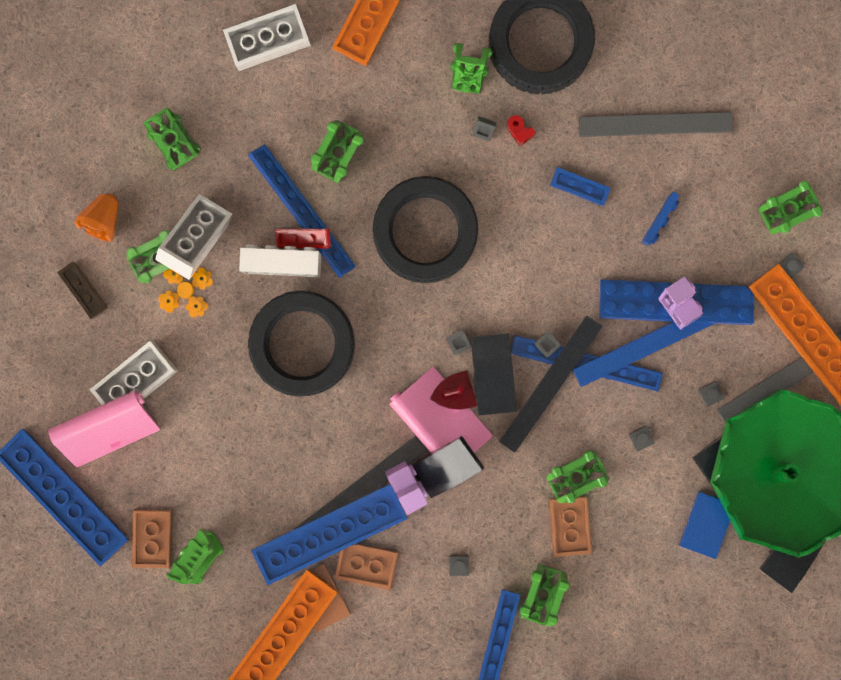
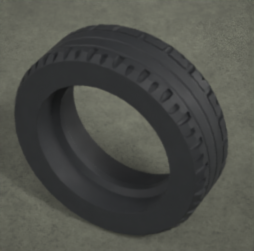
[489,0,595,95]
[373,176,478,283]
[248,291,355,397]

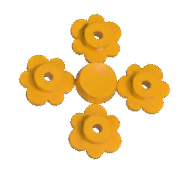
[158,268,213,317]

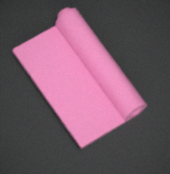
[390,367,493,453]
[48,390,160,468]

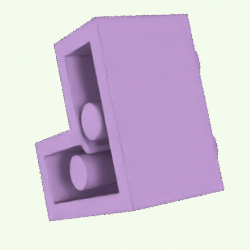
[658,276,703,330]
[385,461,428,515]

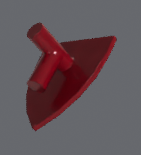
[430,371,478,410]

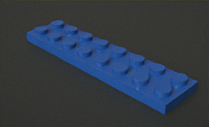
[599,280,754,325]
[0,429,129,567]
[251,484,408,585]

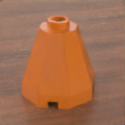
[74,193,119,242]

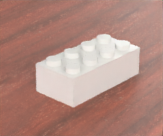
[223,4,311,71]
[155,194,232,279]
[239,245,321,277]
[90,341,178,405]

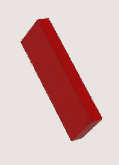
[275,228,331,249]

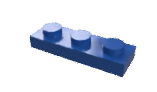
[550,167,611,206]
[641,192,680,246]

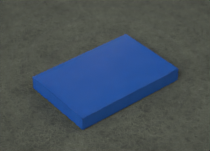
[679,491,730,559]

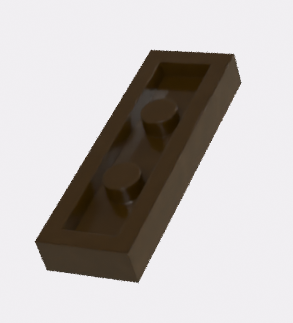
[57,261,108,319]

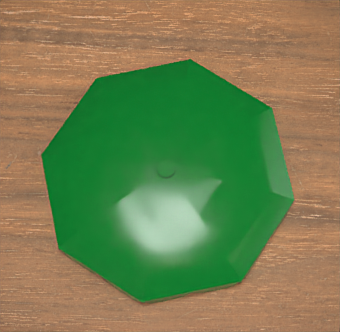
[710,389,841,557]

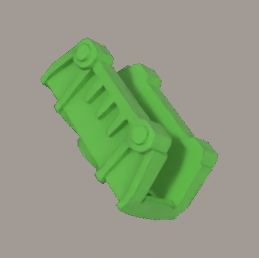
[450,43,492,93]
[143,107,201,171]
[311,120,364,183]
[758,180,823,234]
[126,230,171,284]
[546,450,610,504]
[166,529,224,584]
[520,563,570,627]

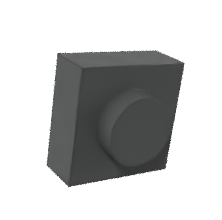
[472,116,497,142]
[779,253,805,279]
[446,330,471,355]
[534,331,561,358]
[698,381,725,407]
[629,426,655,452]
[449,556,469,576]

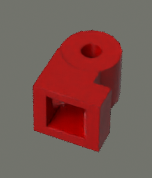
[507,115,536,147]

